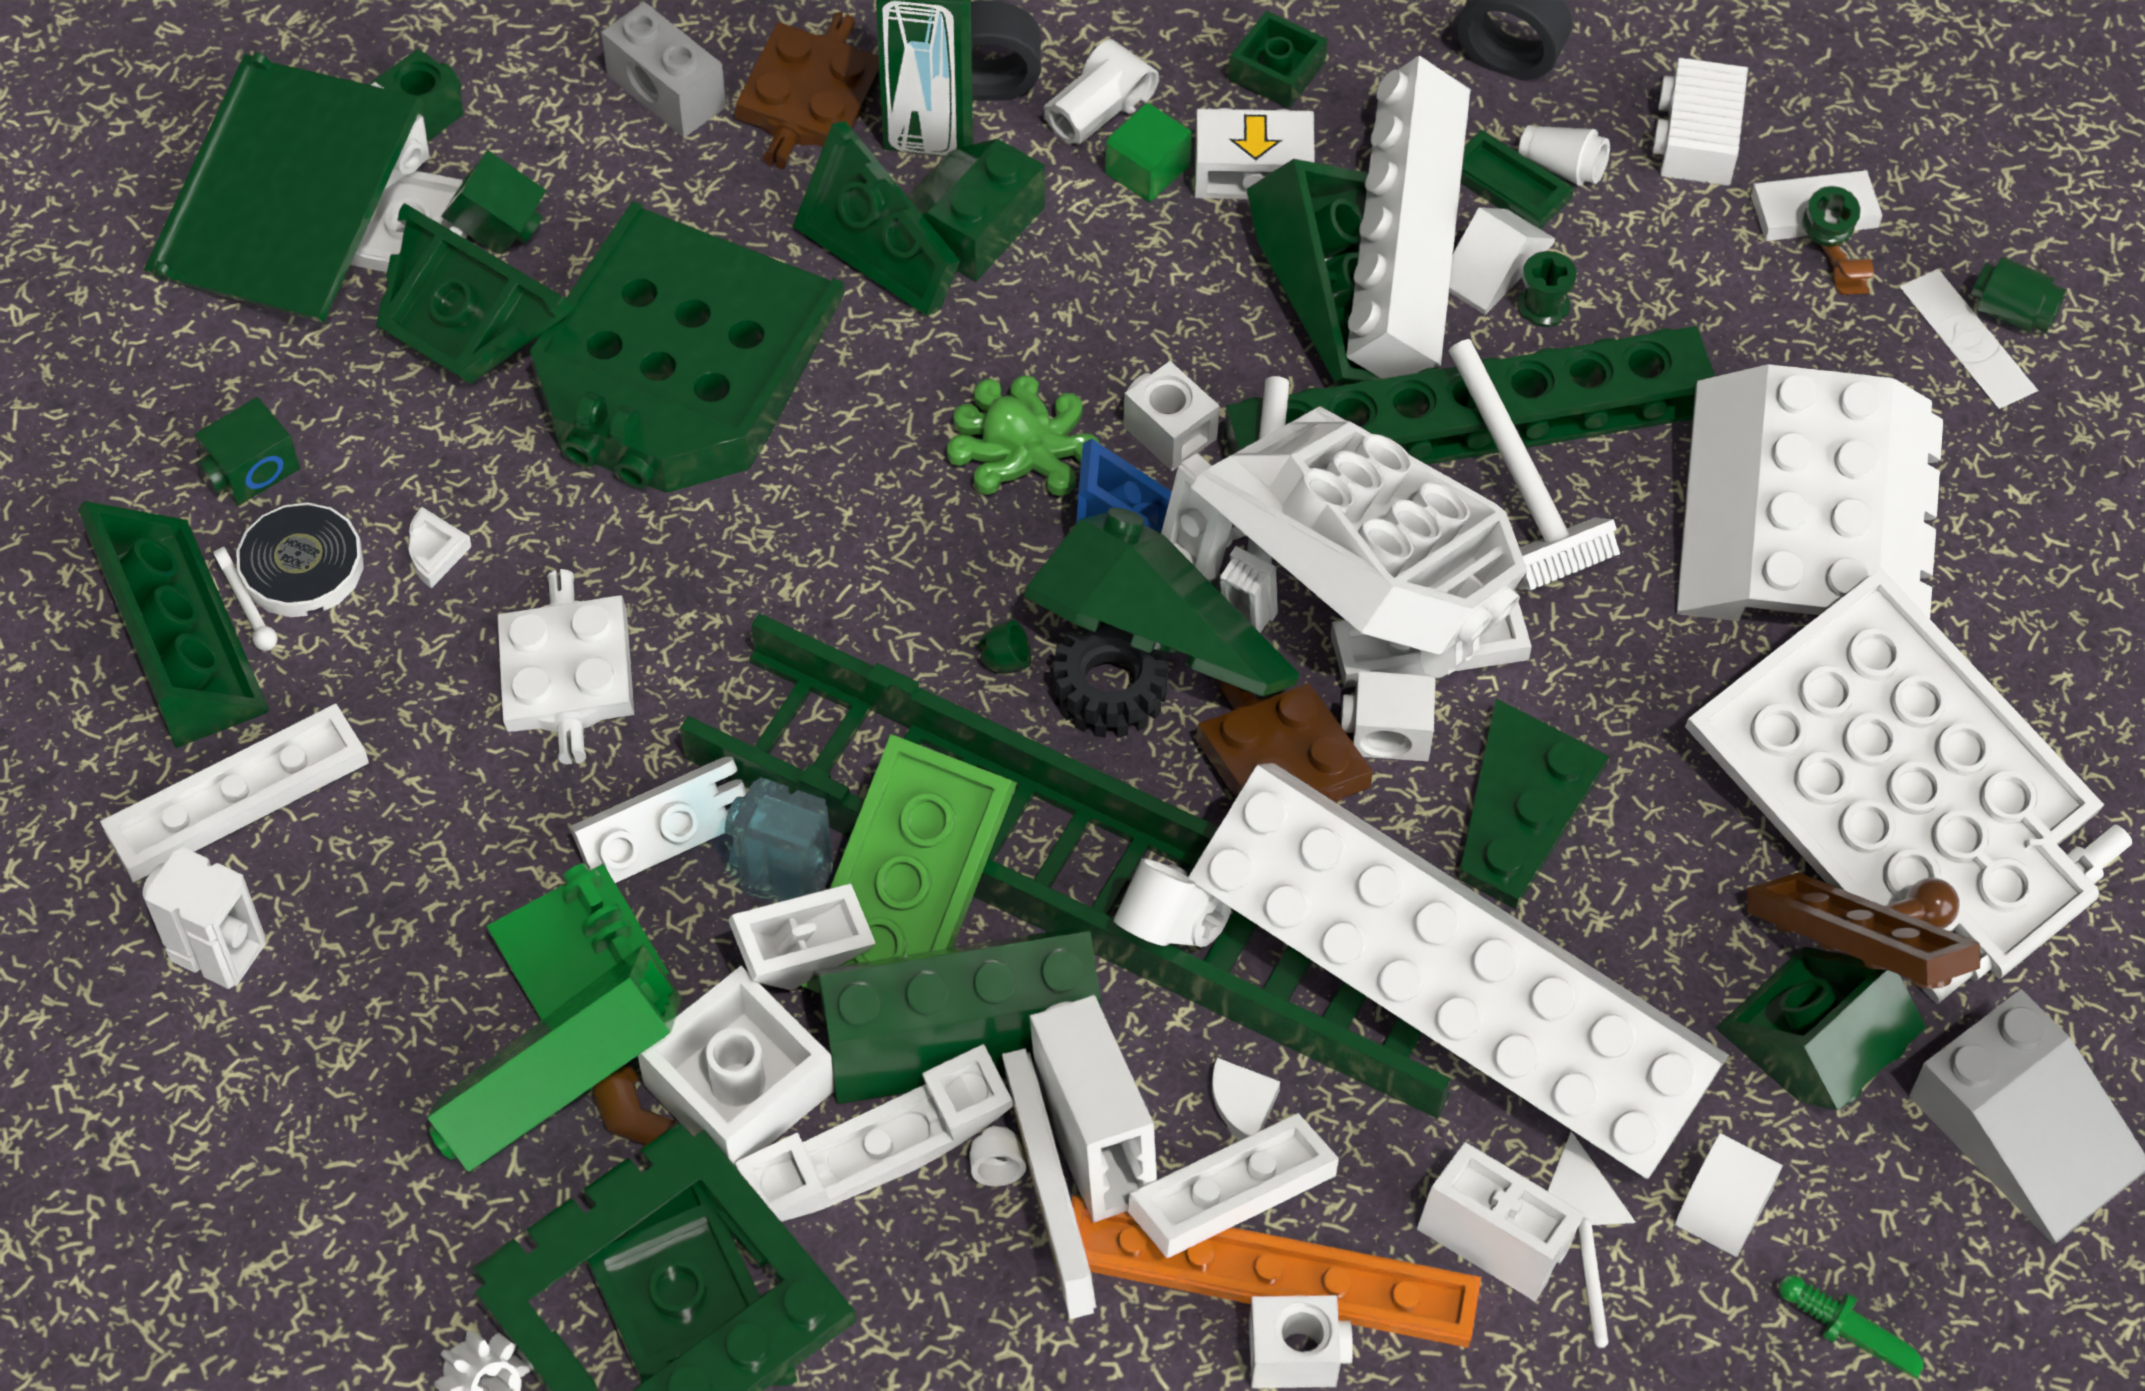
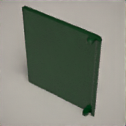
[144,52,424,323]

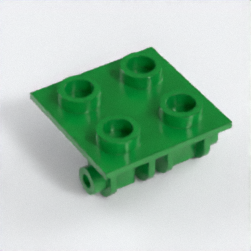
[486,863,669,1020]

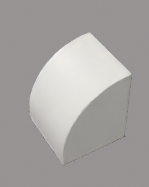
[1675,1133,1783,1257]

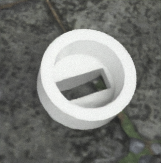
[970,1126,1026,1186]

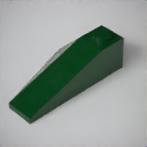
[1246,159,1380,384]
[1024,508,1300,696]

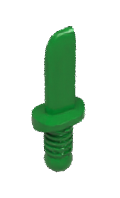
[1779,1275,1924,1379]

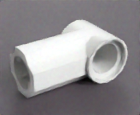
[1044,39,1159,144]

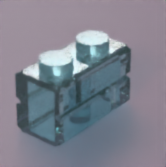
[725,777,833,903]

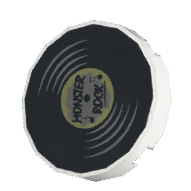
[236,503,364,617]

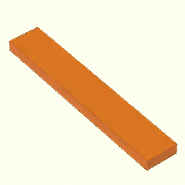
[1071,1196,1481,1348]

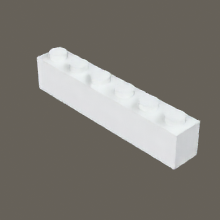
[1346,56,1470,379]

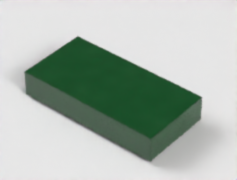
[1460,129,1574,230]

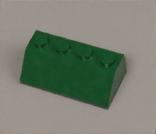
[816,926,1101,1104]

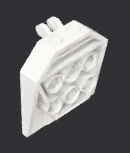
[1191,406,1528,678]

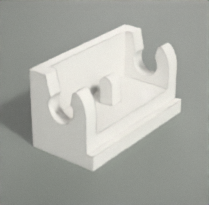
[1417,1142,1585,1302]

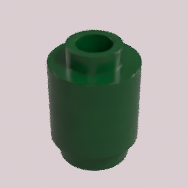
[1971,256,2067,334]

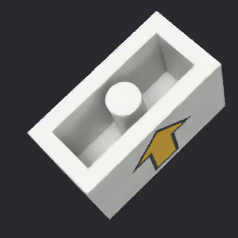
[1195,108,1315,199]

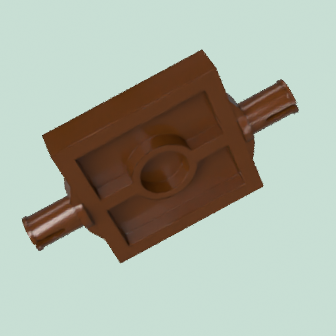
[735,11,880,169]
[1196,681,1373,803]

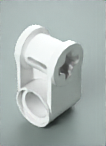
[1114,858,1231,947]

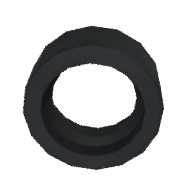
[970,0,1042,101]
[1456,0,1573,81]

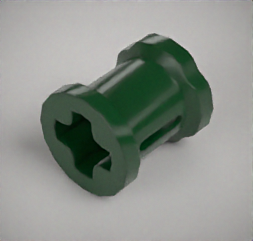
[1517,251,1577,327]

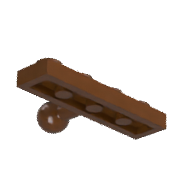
[1747,872,1980,989]

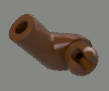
[593,1064,675,1145]

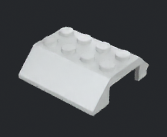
[1676,364,1943,621]

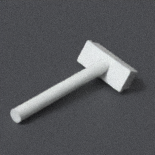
[1449,339,1620,590]
[1220,376,1289,633]

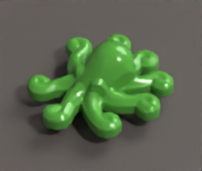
[947,375,1100,496]

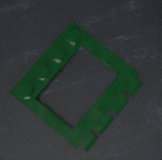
[472,1122,857,1391]

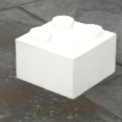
[638,966,835,1169]

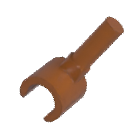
[1820,245,1874,295]

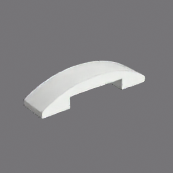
[735,1044,1014,1221]

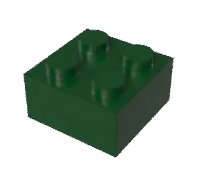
[1228,10,1328,109]

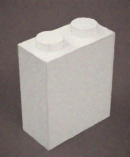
[1030,995,1157,1223]

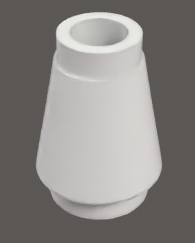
[1519,125,1610,186]

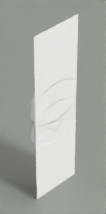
[1900,269,2038,409]

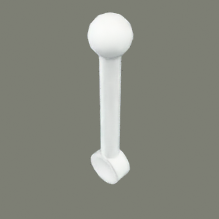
[213,547,278,651]

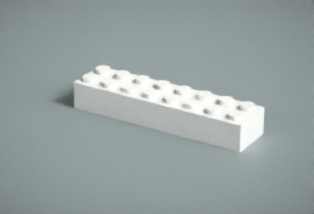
[1188,763,1729,1179]

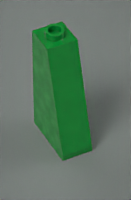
[427,945,683,1172]

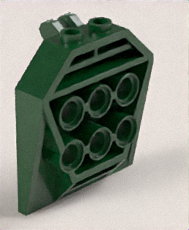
[530,201,845,493]

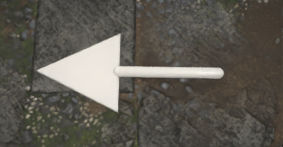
[1548,1131,1636,1348]

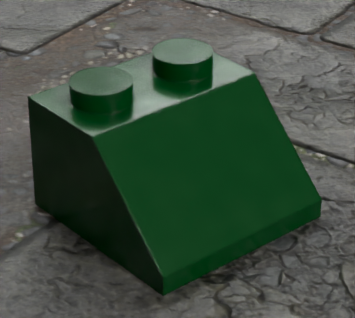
[907,138,1045,282]
[1717,946,1927,1111]

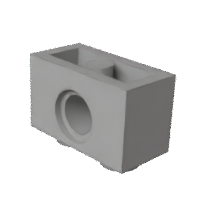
[601,2,726,138]

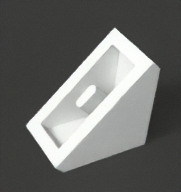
[1449,207,1555,315]
[728,884,876,990]

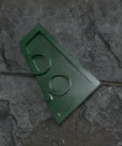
[793,121,960,316]
[1458,698,1609,910]

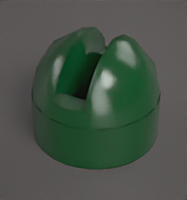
[978,619,1031,673]

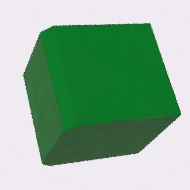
[1105,102,1192,203]

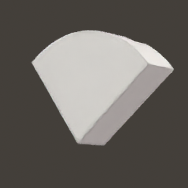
[408,507,471,588]
[1212,1058,1280,1141]

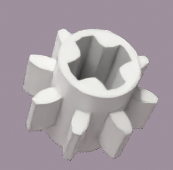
[434,1330,530,1391]

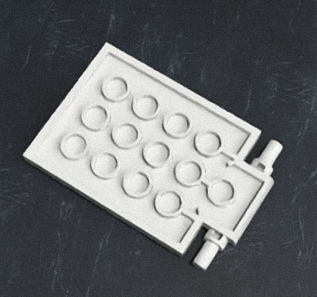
[1685,567,2132,1004]

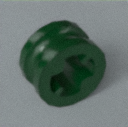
[1802,186,1861,247]

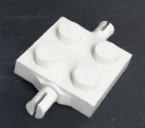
[498,569,634,764]

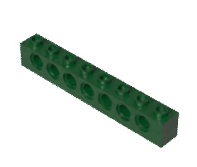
[1224,326,1716,465]

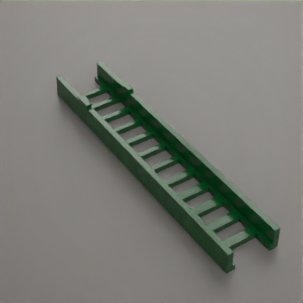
[680,613,1451,1119]

